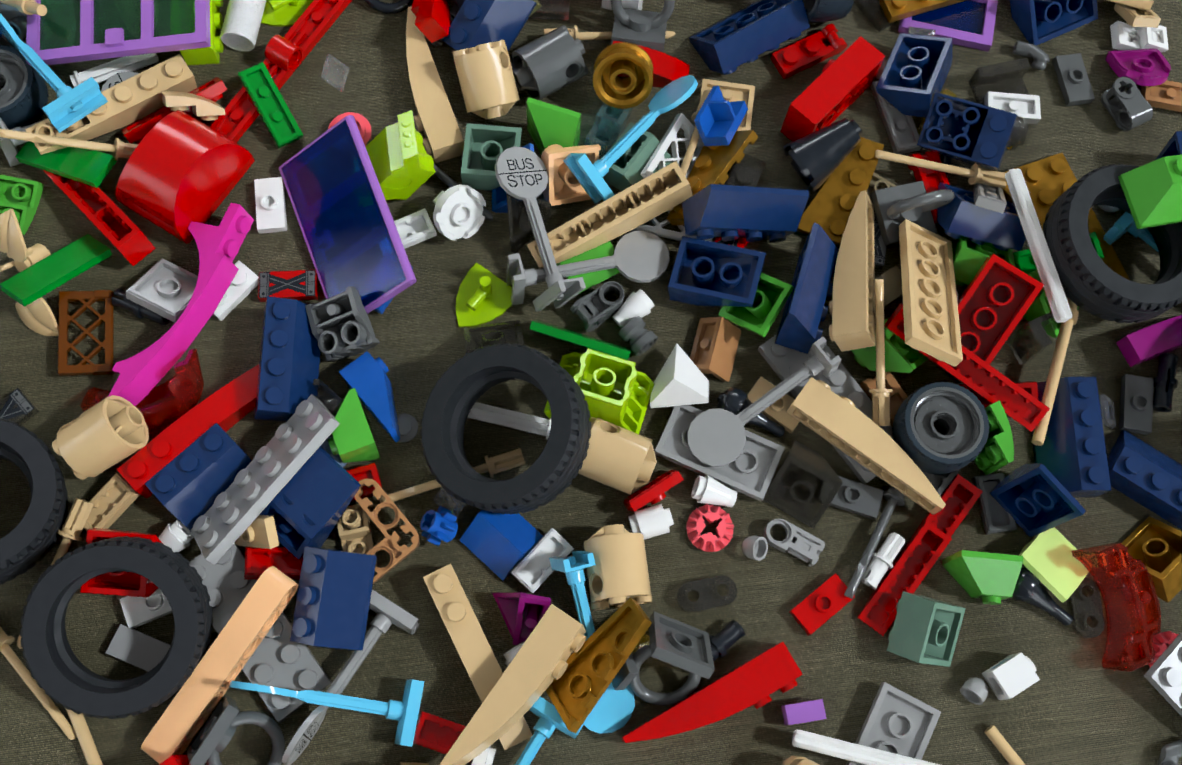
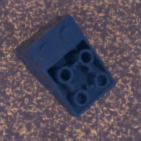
[917,92,1017,171]
[260,446,361,560]

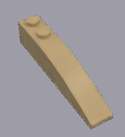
[406,6,464,163]
[527,161,693,269]
[828,190,876,352]
[787,377,946,515]
[423,563,533,750]
[440,604,586,765]

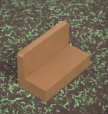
[690,316,741,382]

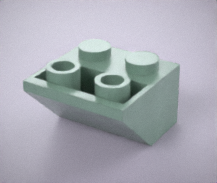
[603,122,673,191]

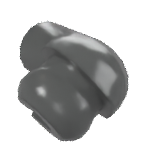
[1013,41,1050,70]
[1157,739,1182,765]

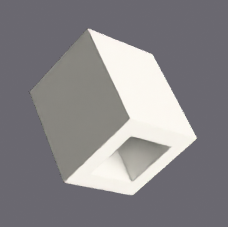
[981,652,1040,700]

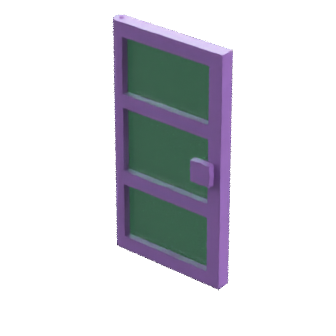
[26,0,211,66]

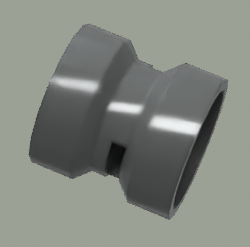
[618,316,658,356]

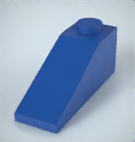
[339,351,401,442]

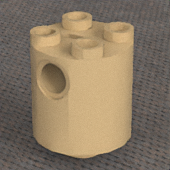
[452,40,520,120]
[52,395,149,480]
[578,417,657,495]
[584,524,652,610]

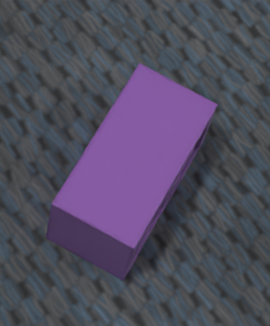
[781,699,827,726]

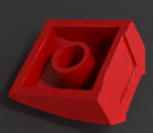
[80,528,163,597]

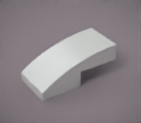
[1110,21,1169,52]

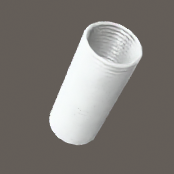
[220,0,266,51]

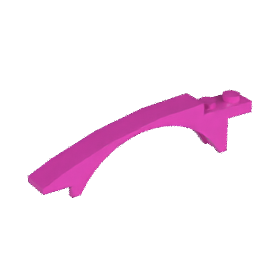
[108,203,254,406]

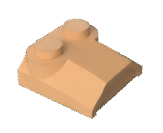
[541,144,601,206]

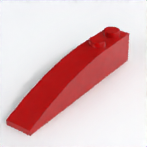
[43,170,156,266]
[117,364,259,499]
[621,642,803,743]

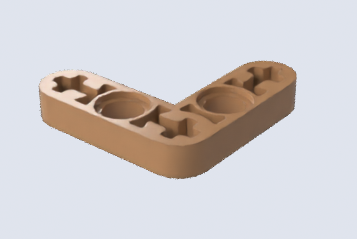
[354,478,420,584]

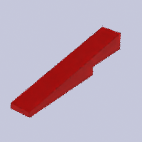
[884,303,1050,432]
[857,474,983,636]

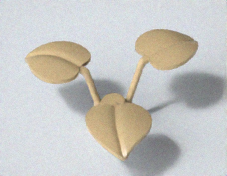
[0,209,59,336]

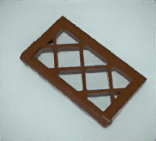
[58,290,114,376]

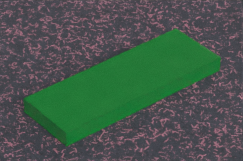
[15,141,117,188]
[0,234,112,307]
[529,320,632,360]

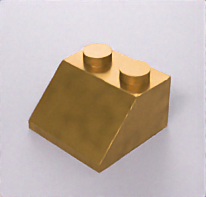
[1110,516,1182,603]

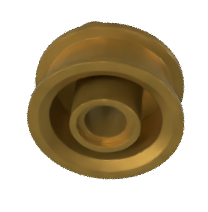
[593,42,653,109]

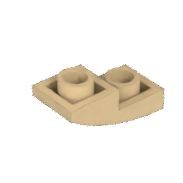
[161,91,225,121]
[337,504,377,566]

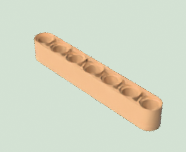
[141,566,299,764]

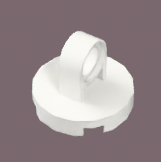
[433,184,486,241]

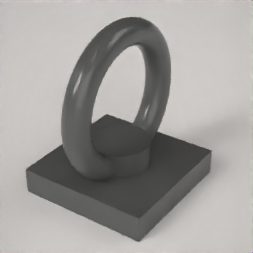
[611,0,675,52]
[870,181,954,246]
[629,611,715,706]
[187,694,285,765]

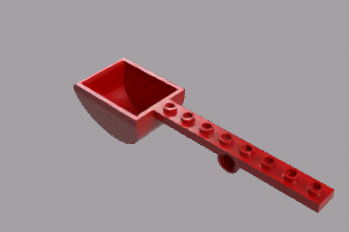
[116,0,352,244]

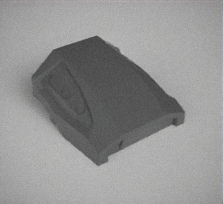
[305,286,380,361]

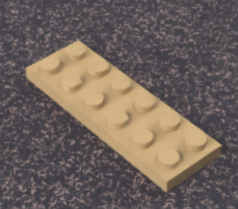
[899,219,963,367]

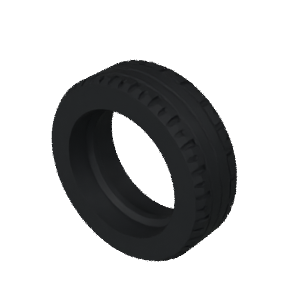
[1043,164,1182,323]
[421,343,591,514]
[0,418,68,585]
[20,536,213,719]

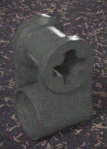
[1101,77,1153,132]
[570,281,624,332]

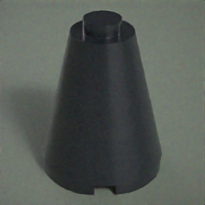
[782,118,862,192]

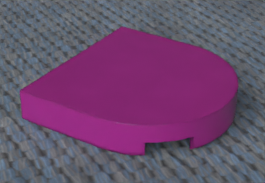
[1105,49,1171,86]

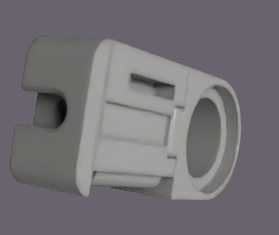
[764,518,825,567]

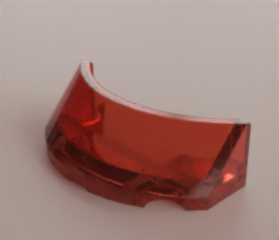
[80,348,204,436]
[1071,543,1161,672]

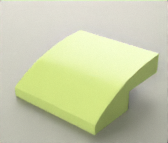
[1019,527,1093,603]

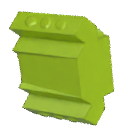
[354,110,436,209]
[544,348,654,434]

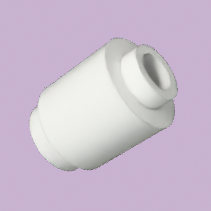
[628,504,674,540]

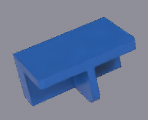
[694,86,748,146]

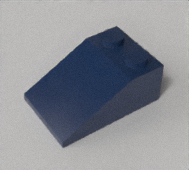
[668,236,766,307]
[990,463,1086,537]

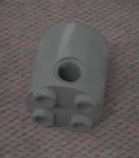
[511,25,589,100]

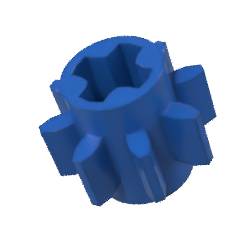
[420,506,458,546]

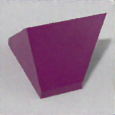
[492,593,551,645]

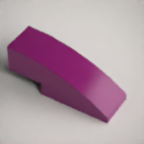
[1116,315,1182,367]

